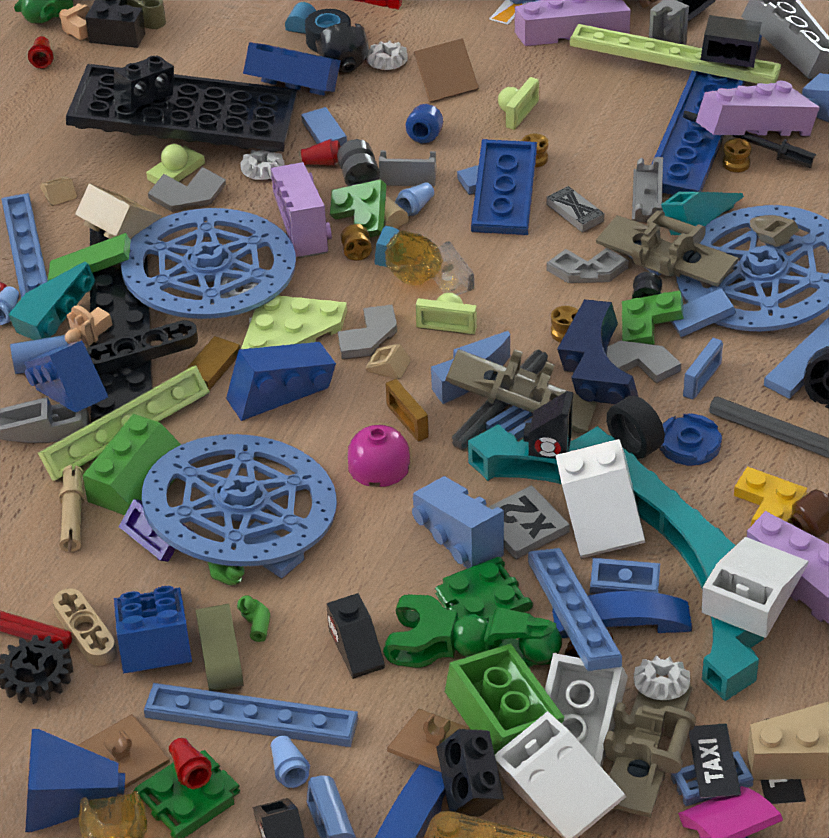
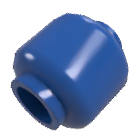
[405,104,444,144]

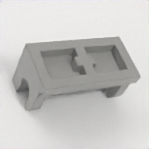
[649,0,689,45]
[379,150,437,186]
[632,157,663,222]

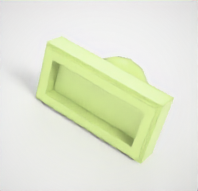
[498,77,539,130]
[146,144,205,184]
[416,292,477,334]

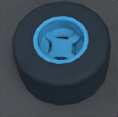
[305,9,351,53]

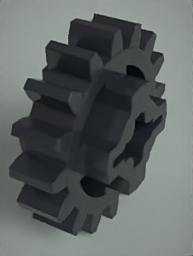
[0,635,74,704]

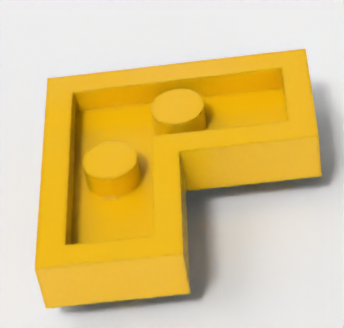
[733,466,807,526]

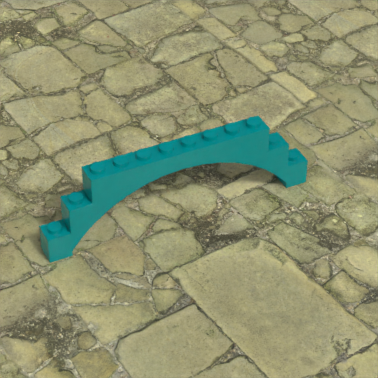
[468,424,764,701]

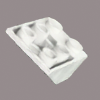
[702,537,809,638]
[495,711,626,838]

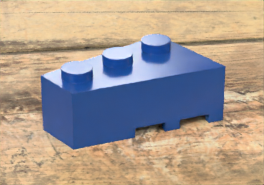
[243,42,341,96]
[24,340,108,413]

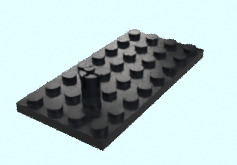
[66,64,298,152]

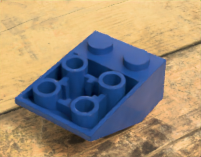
[114,586,192,674]

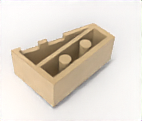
[747,701,829,780]

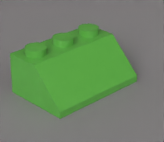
[82,414,181,515]
[444,643,564,754]

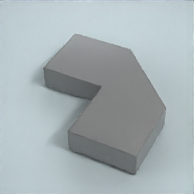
[148,167,226,211]
[546,248,629,283]
[338,305,397,359]
[607,341,681,383]

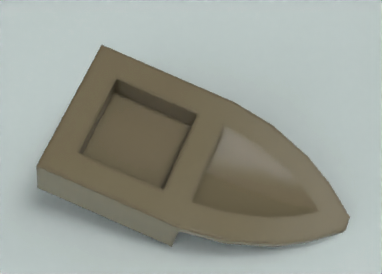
[750,215,799,247]

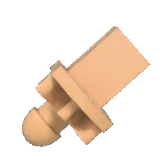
[59,3,90,41]
[65,305,113,346]

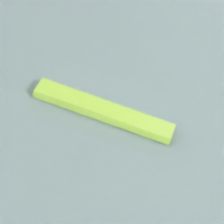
[38,365,210,481]

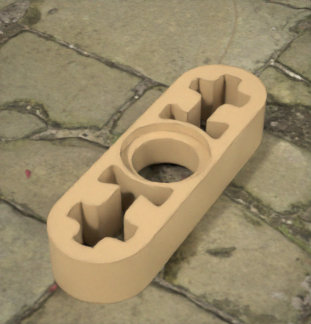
[53,588,117,666]

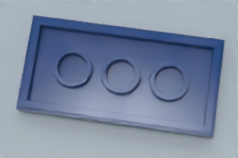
[471,139,537,235]

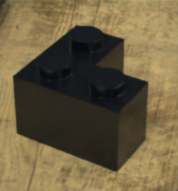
[85,0,146,48]

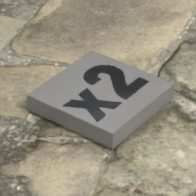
[488,485,570,559]

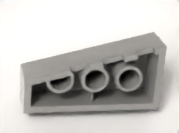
[741,0,829,80]

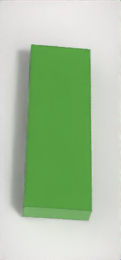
[48,233,131,281]

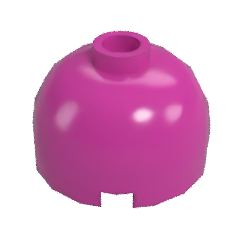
[347,425,410,487]

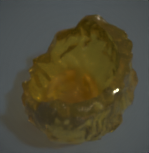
[385,231,443,285]
[78,791,147,838]

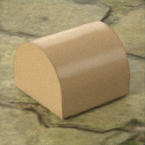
[384,196,409,228]

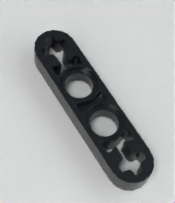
[87,320,198,375]

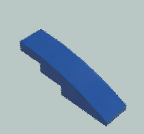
[375,765,446,838]

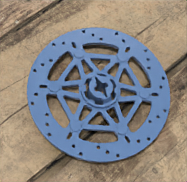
[676,205,829,331]
[121,208,296,319]
[142,434,337,566]

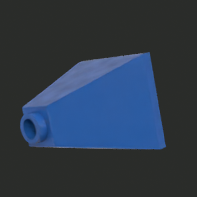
[25,729,125,832]

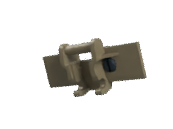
[596,210,738,287]
[445,349,597,434]
[603,686,696,818]

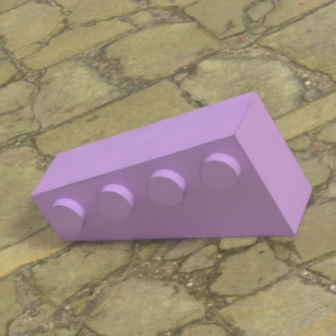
[515,0,631,46]
[696,81,820,136]
[271,162,332,257]
[747,511,829,624]

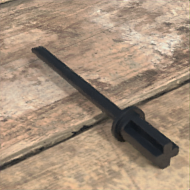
[683,111,816,168]

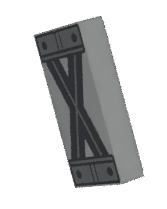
[546,186,605,233]

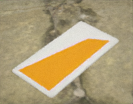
[489,0,527,24]

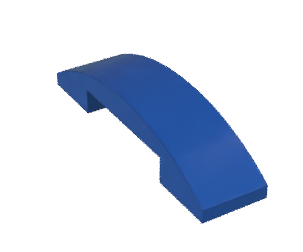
[552,591,692,638]

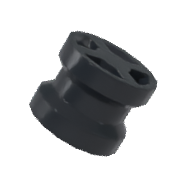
[632,272,662,299]

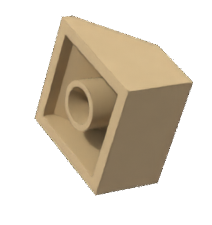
[75,183,163,239]

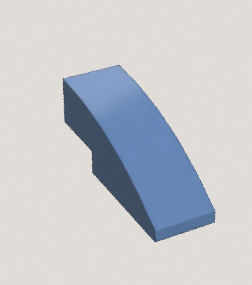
[431,331,510,404]

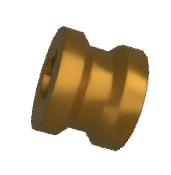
[521,133,549,167]
[723,138,752,173]
[341,224,372,261]
[551,306,578,343]

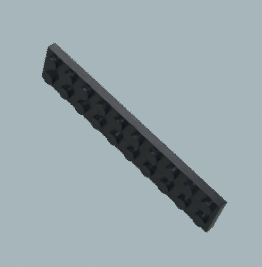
[90,228,153,423]

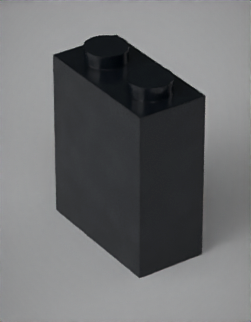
[700,15,762,68]

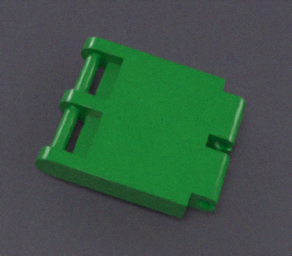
[435,557,533,621]
[132,750,240,838]

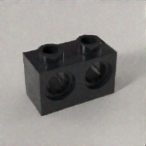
[114,55,174,110]
[436,729,504,816]

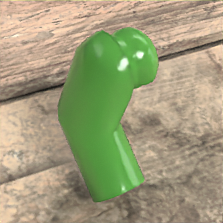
[208,562,245,586]
[237,595,270,642]

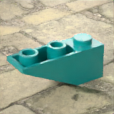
[661,191,744,235]
[8,262,95,340]

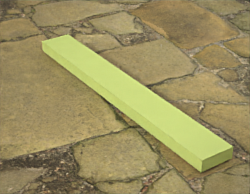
[570,24,781,84]

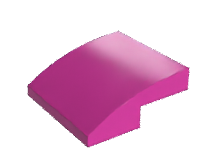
[678,786,783,838]

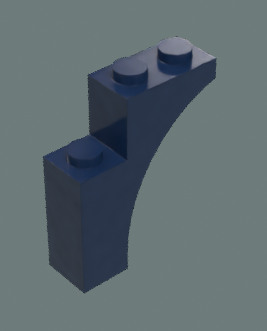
[557,299,639,404]

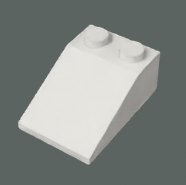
[556,439,646,559]
[545,653,628,767]

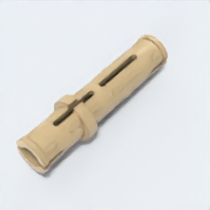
[59,465,85,552]

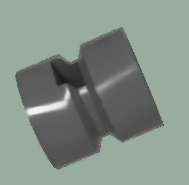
[337,139,380,186]

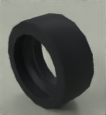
[606,395,665,459]

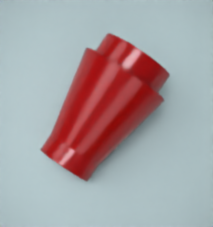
[28,36,54,69]
[301,139,341,166]
[169,738,212,789]

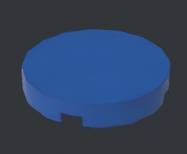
[660,413,722,466]

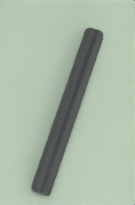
[452,349,548,450]
[709,396,829,458]

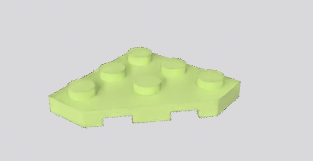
[241,295,347,349]

